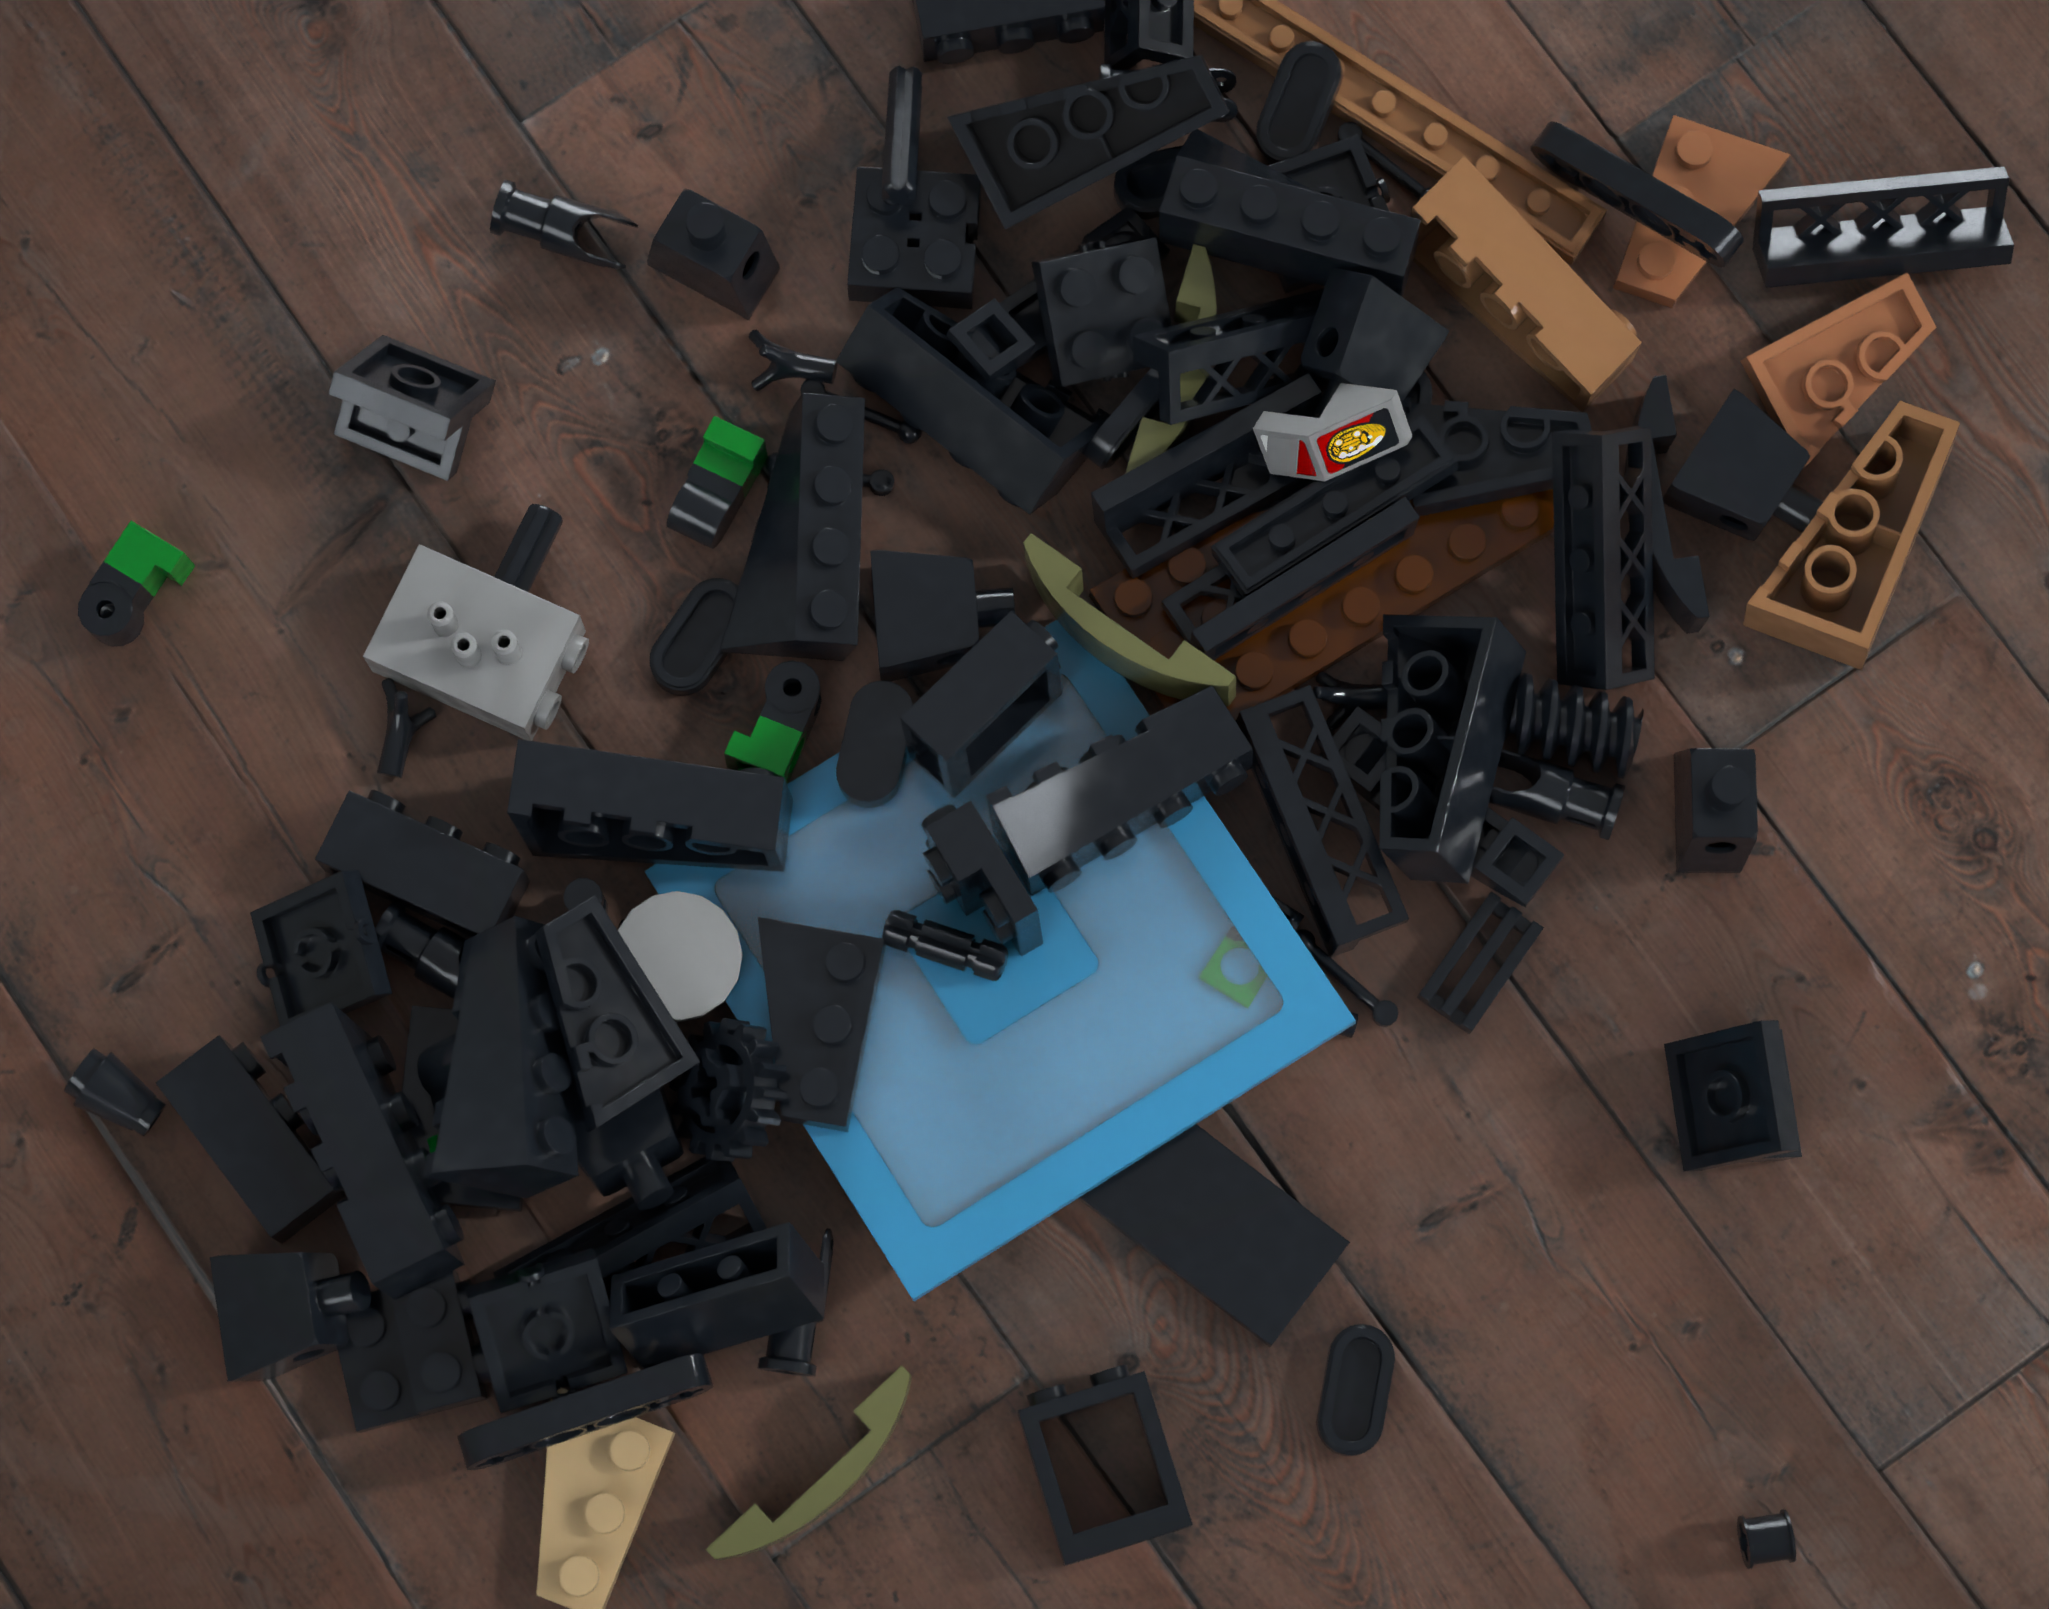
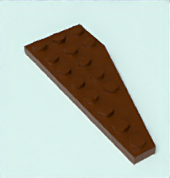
[1089,489,1554,721]

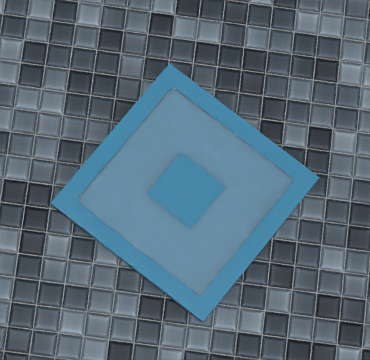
[644,620,1356,1301]

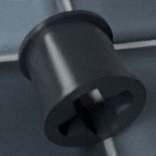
[1737,1509,1796,1569]

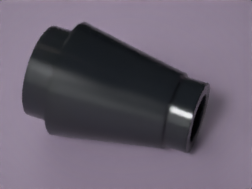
[64,1048,167,1136]

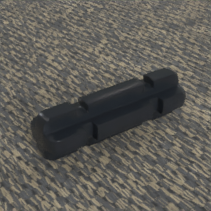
[882,910,1008,981]

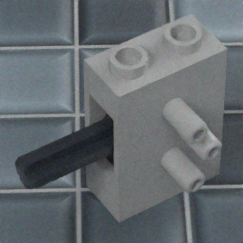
[363,504,589,741]

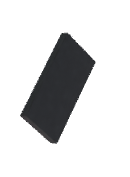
[1078,1124,1350,1347]

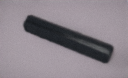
[882,65,922,207]

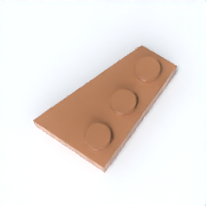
[1613,115,1791,308]
[1740,272,1936,468]

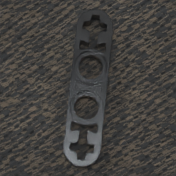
[1531,121,1744,267]
[458,1353,713,1470]

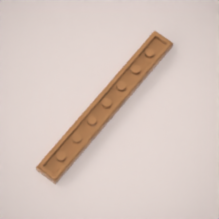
[1194,0,1607,265]

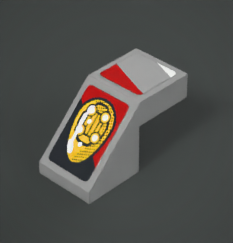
[1253,383,1412,482]

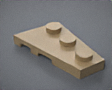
[536,1388,675,1609]

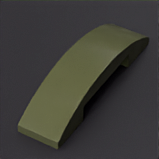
[1125,244,1217,474]
[1023,533,1236,706]
[706,1365,912,1561]

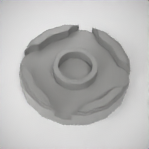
[618,891,743,1023]

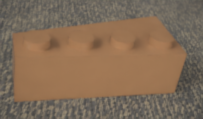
[1410,155,1642,412]
[1743,401,1960,670]

